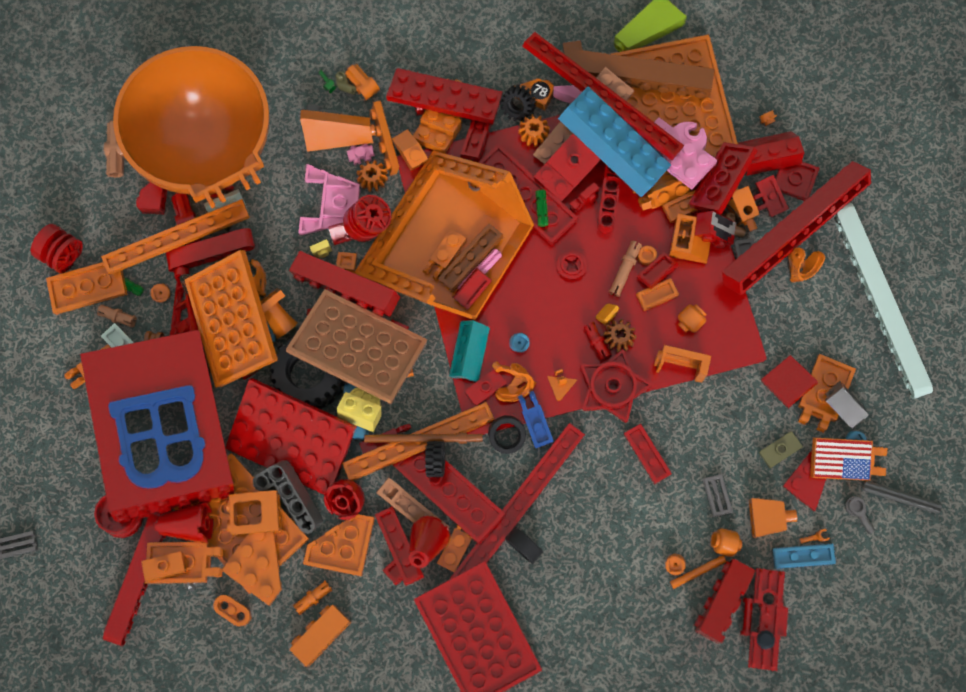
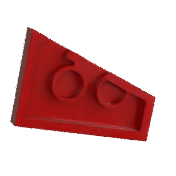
[783,450,827,512]

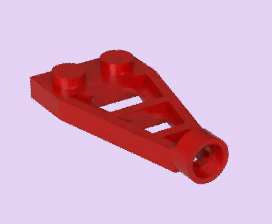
[170,267,198,335]

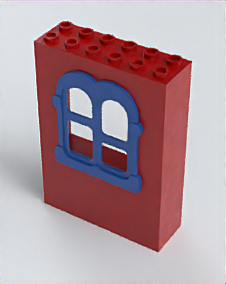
[80,330,235,523]

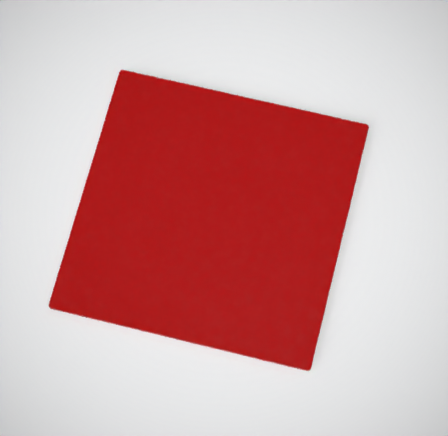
[397,115,767,435]

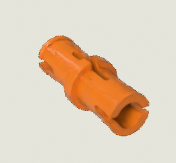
[293,580,333,615]

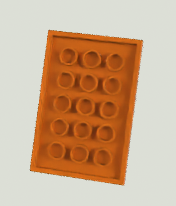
[185,250,278,388]
[174,453,309,594]

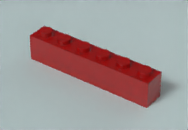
[289,251,400,317]

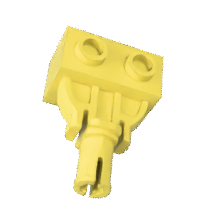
[337,388,382,432]

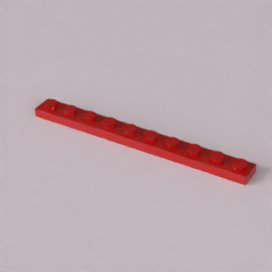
[522,32,685,160]
[449,423,585,580]

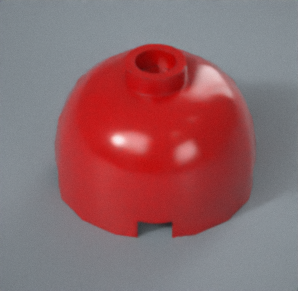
[324,479,365,520]

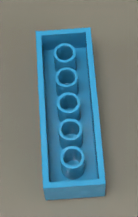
[558,86,671,197]

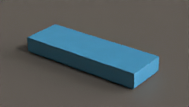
[772,544,836,569]

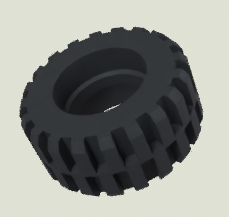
[270,338,345,409]

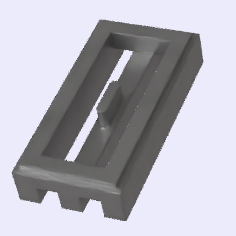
[702,474,733,517]
[0,531,38,559]

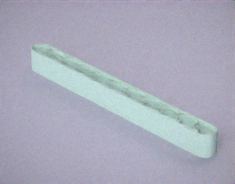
[834,202,933,399]

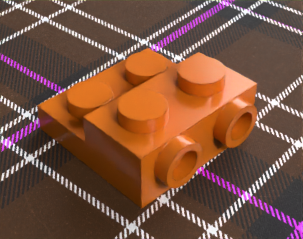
[413,110,462,154]

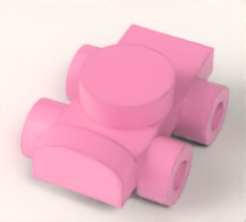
[347,144,374,165]

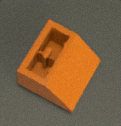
[669,214,710,263]

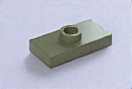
[758,431,803,469]

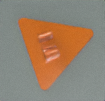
[547,369,577,401]

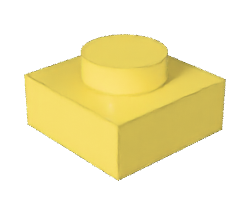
[310,239,332,258]

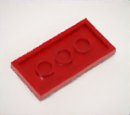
[688,142,757,214]

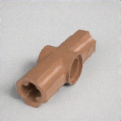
[104,121,124,178]

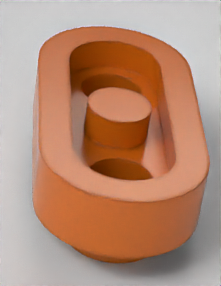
[213,595,251,626]

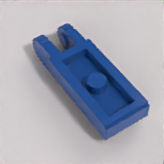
[518,391,554,448]

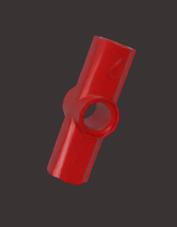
[171,193,201,245]

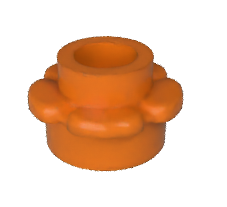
[759,110,777,126]

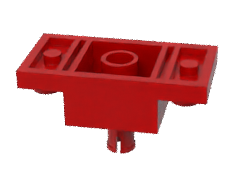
[534,134,601,202]

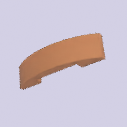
[376,477,449,528]

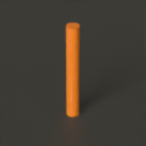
[670,555,726,589]

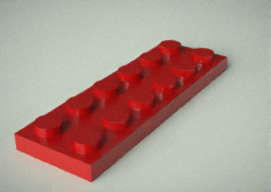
[386,68,503,124]
[478,143,578,246]
[393,450,506,544]

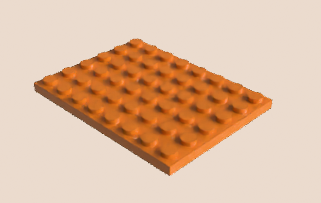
[612,35,738,193]

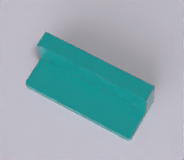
[449,320,490,382]

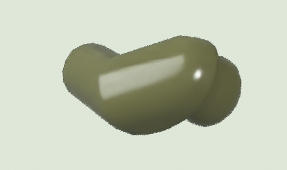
[336,71,356,95]

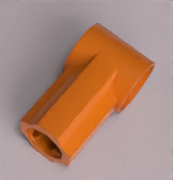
[345,64,380,101]

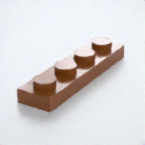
[438,224,504,292]

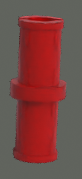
[583,322,612,361]

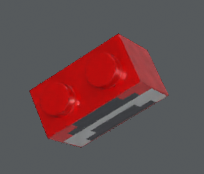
[694,211,736,248]

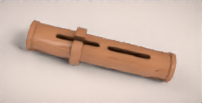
[609,241,642,297]

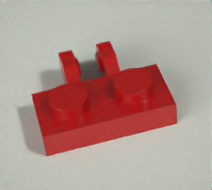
[753,175,789,217]

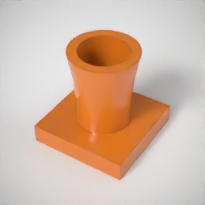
[260,288,298,339]

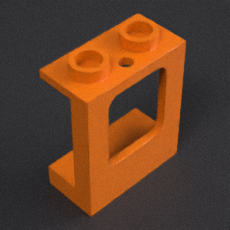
[654,345,711,383]
[226,490,282,536]

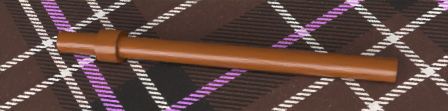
[364,432,483,444]

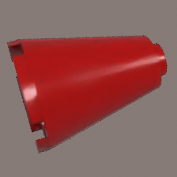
[155,502,214,543]
[409,516,450,568]

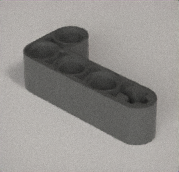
[253,460,322,533]

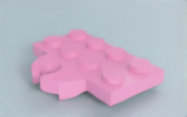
[649,118,717,190]

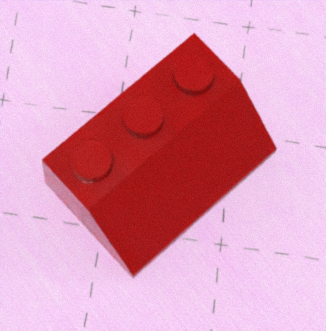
[738,131,804,176]

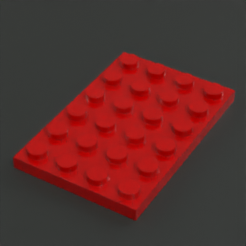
[225,378,357,495]
[413,561,542,692]

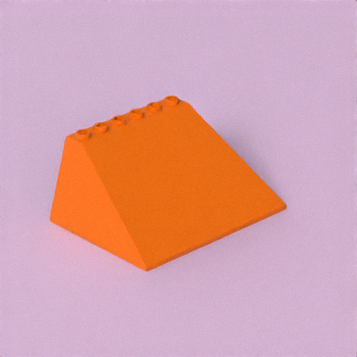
[354,150,534,320]

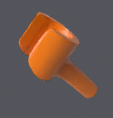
[800,529,830,544]

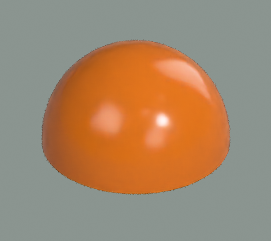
[113,46,270,208]

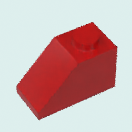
[136,182,168,215]

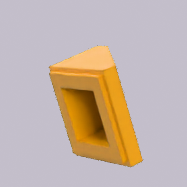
[595,304,619,326]

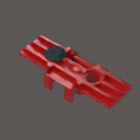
[740,568,788,671]

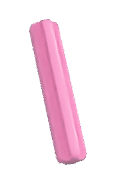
[457,249,502,289]

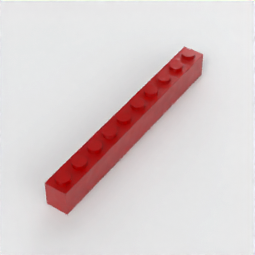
[722,161,871,295]

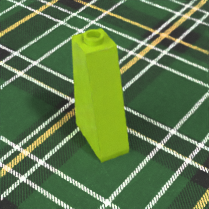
[614,0,687,52]

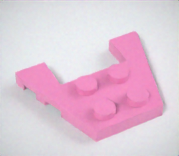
[298,164,361,235]

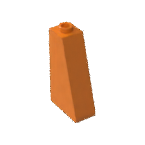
[300,110,376,152]

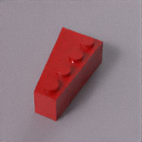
[694,559,756,643]

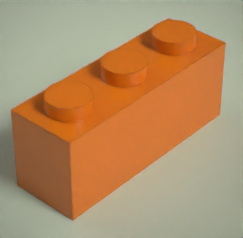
[289,605,351,667]

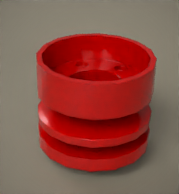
[343,195,392,242]
[30,224,83,273]
[94,495,143,538]

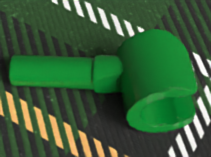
[319,70,336,94]

